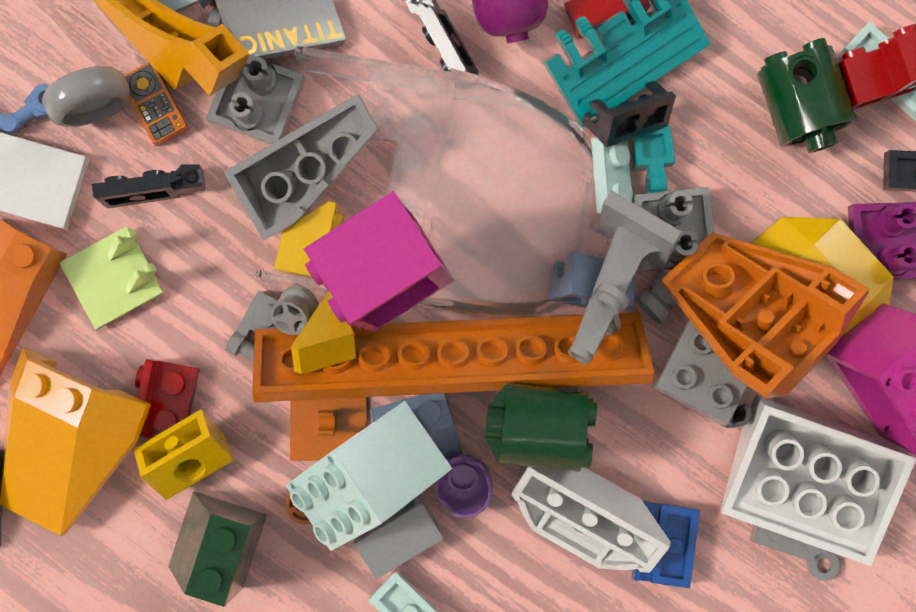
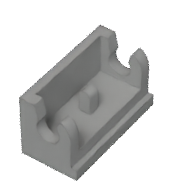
[354,494,444,579]

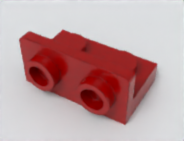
[135,359,200,438]

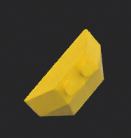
[752,216,894,337]

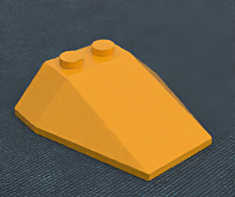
[0,348,151,536]

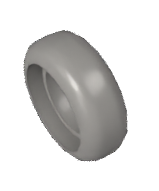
[42,66,131,127]

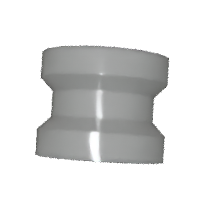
[270,285,318,335]

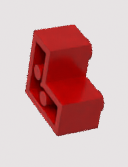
[838,24,916,110]

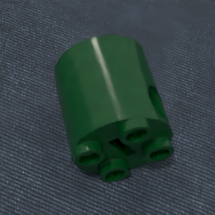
[757,38,857,153]
[485,383,597,472]

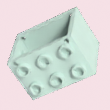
[285,401,452,551]

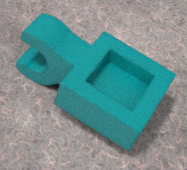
[631,126,675,193]

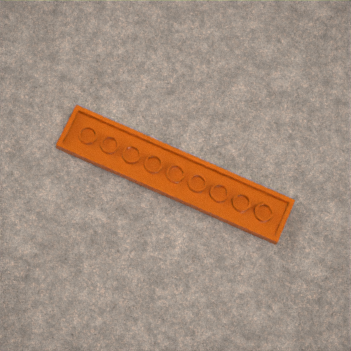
[252,312,655,402]

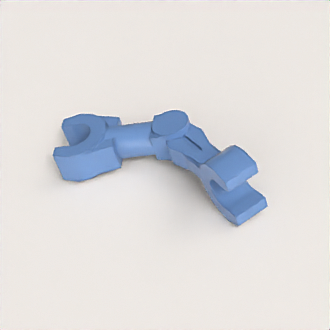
[0,83,49,135]

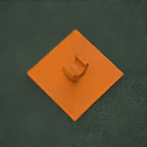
[290,397,367,461]

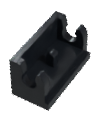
[582,81,676,147]

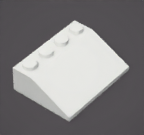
[720,395,916,566]

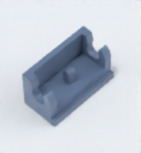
[548,251,635,310]

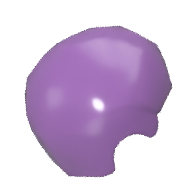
[434,454,493,518]

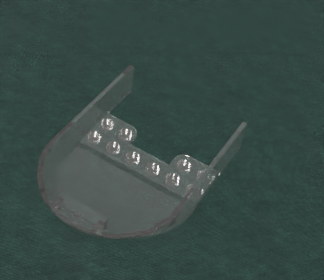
[253,46,612,319]

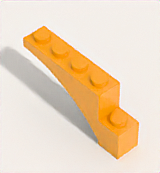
[93,0,249,96]

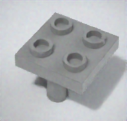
[206,56,306,145]
[632,187,715,272]
[654,320,747,426]

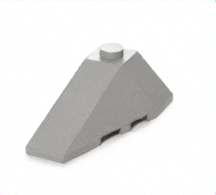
[224,94,379,241]

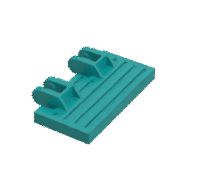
[543,0,711,128]

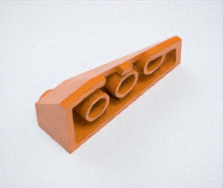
[0,219,67,376]

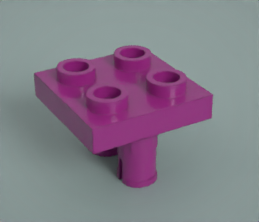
[848,202,916,280]

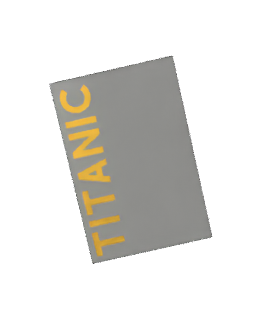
[215,0,347,60]

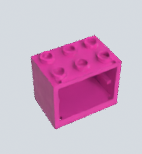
[304,191,455,333]
[826,303,916,455]

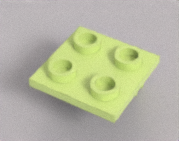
[60,226,164,330]

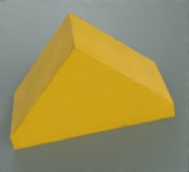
[291,291,356,374]

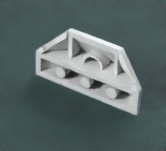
[511,467,671,573]

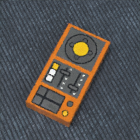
[125,62,189,146]

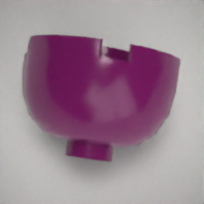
[472,0,548,44]

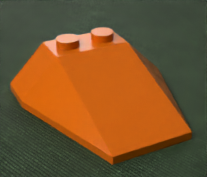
[662,232,869,399]

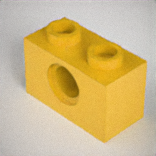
[134,409,234,500]

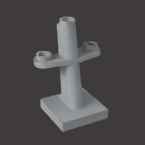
[568,190,682,365]

